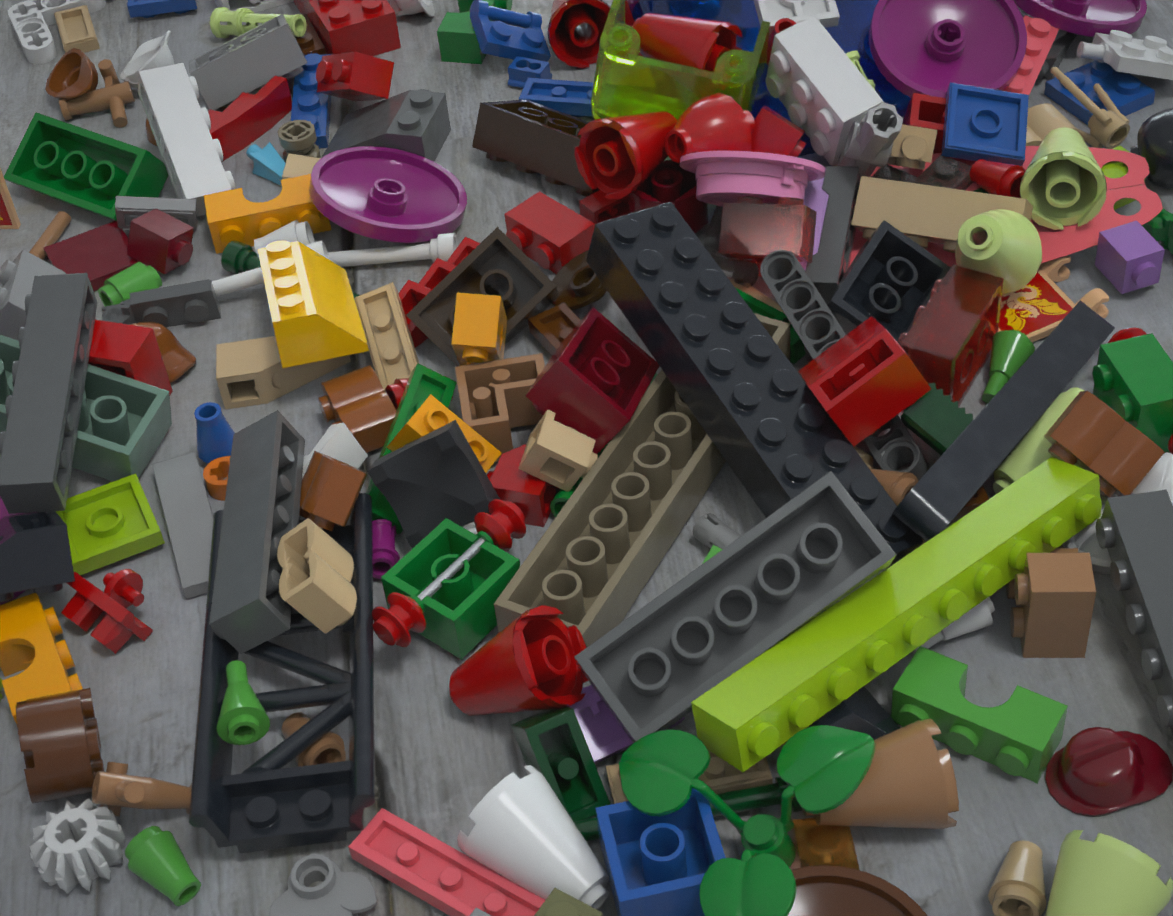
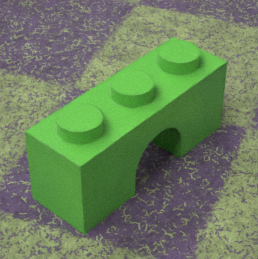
[891,646,1068,784]

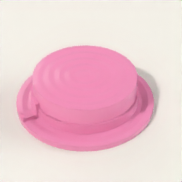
[680,151,826,210]

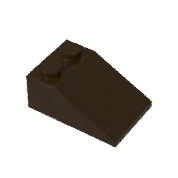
[406,227,559,367]

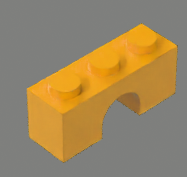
[203,174,331,254]
[0,593,83,724]

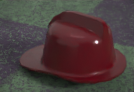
[1045,727,1173,816]

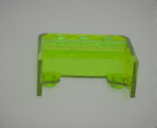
[591,0,770,120]

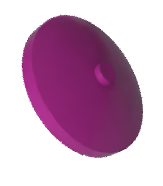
[869,0,1027,98]
[1013,0,1147,37]
[309,146,467,243]

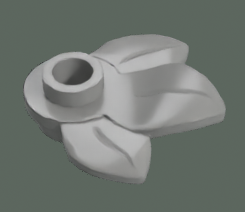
[269,854,377,916]

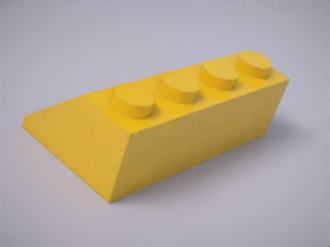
[257,240,369,369]

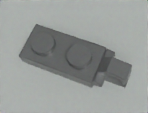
[102,279,221,327]

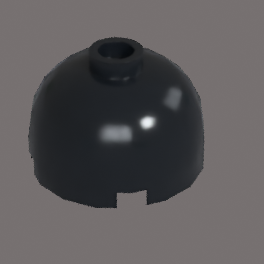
[1130,108,1173,189]

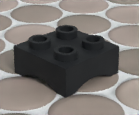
[367,420,500,549]

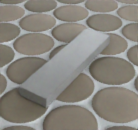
[152,452,213,599]

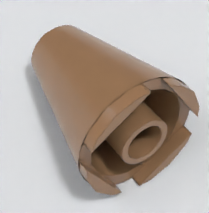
[802,719,959,829]

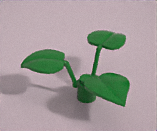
[618,725,876,916]

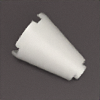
[457,765,609,910]

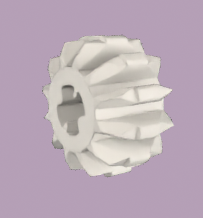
[30,798,125,894]

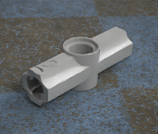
[837,102,903,180]

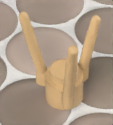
[1051,67,1130,149]

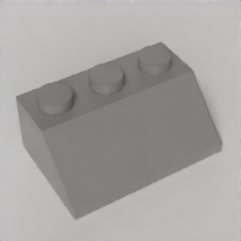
[189,14,307,112]

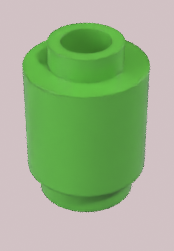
[98,262,162,306]

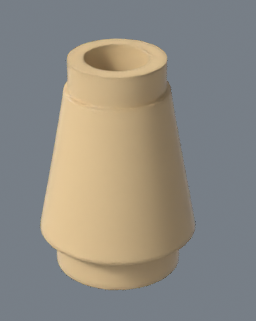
[988,840,1047,916]

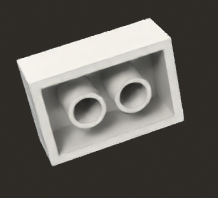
[765,15,884,166]

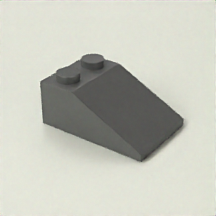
[322,89,451,161]

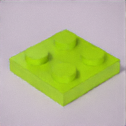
[55,473,165,575]

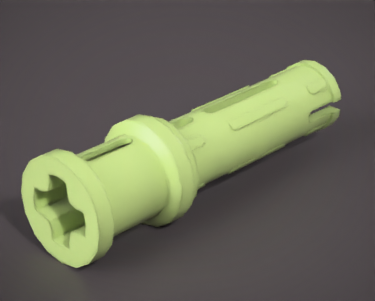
[210,7,307,39]

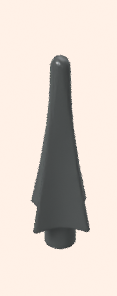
[1036,32,1077,80]

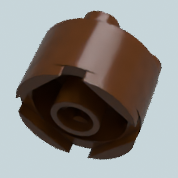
[16,688,105,804]

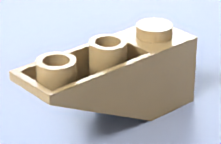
[216,336,351,410]

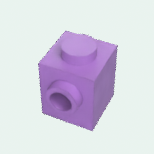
[1095,221,1165,294]

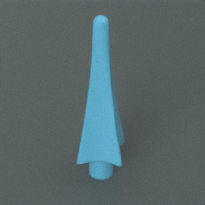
[246,142,286,186]

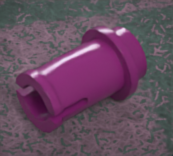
[372,519,400,579]

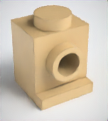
[886,124,937,170]
[519,410,598,492]

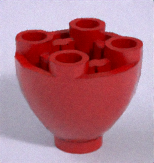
[665,93,755,163]

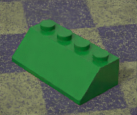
[4,112,169,221]

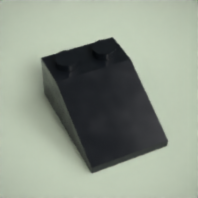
[828,220,954,351]

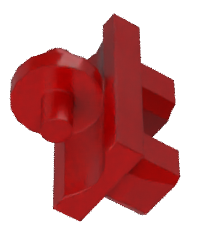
[61,569,153,654]

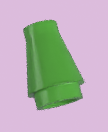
[125,826,201,906]

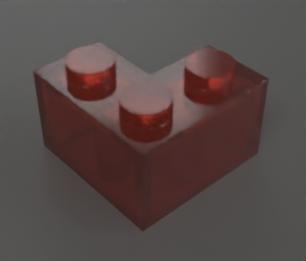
[719,196,817,265]

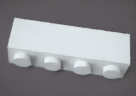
[138,63,235,216]

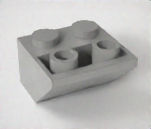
[0,249,66,341]

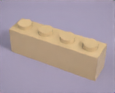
[851,176,1033,253]

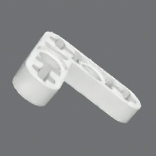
[8,0,106,64]

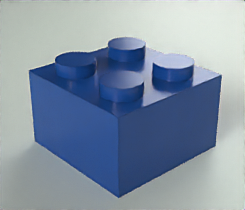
[595,788,726,916]

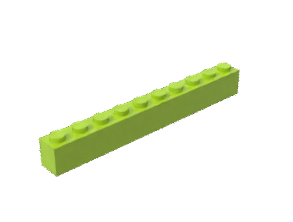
[691,457,1102,772]

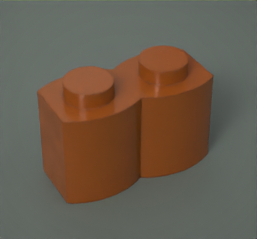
[318,365,396,453]
[1044,391,1165,498]
[299,451,367,531]

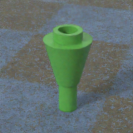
[982,330,1035,404]
[217,660,270,745]

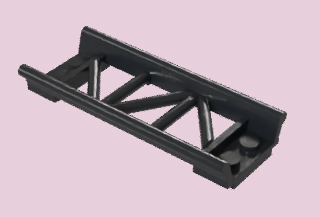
[189,493,375,853]

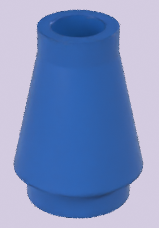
[194,402,235,465]

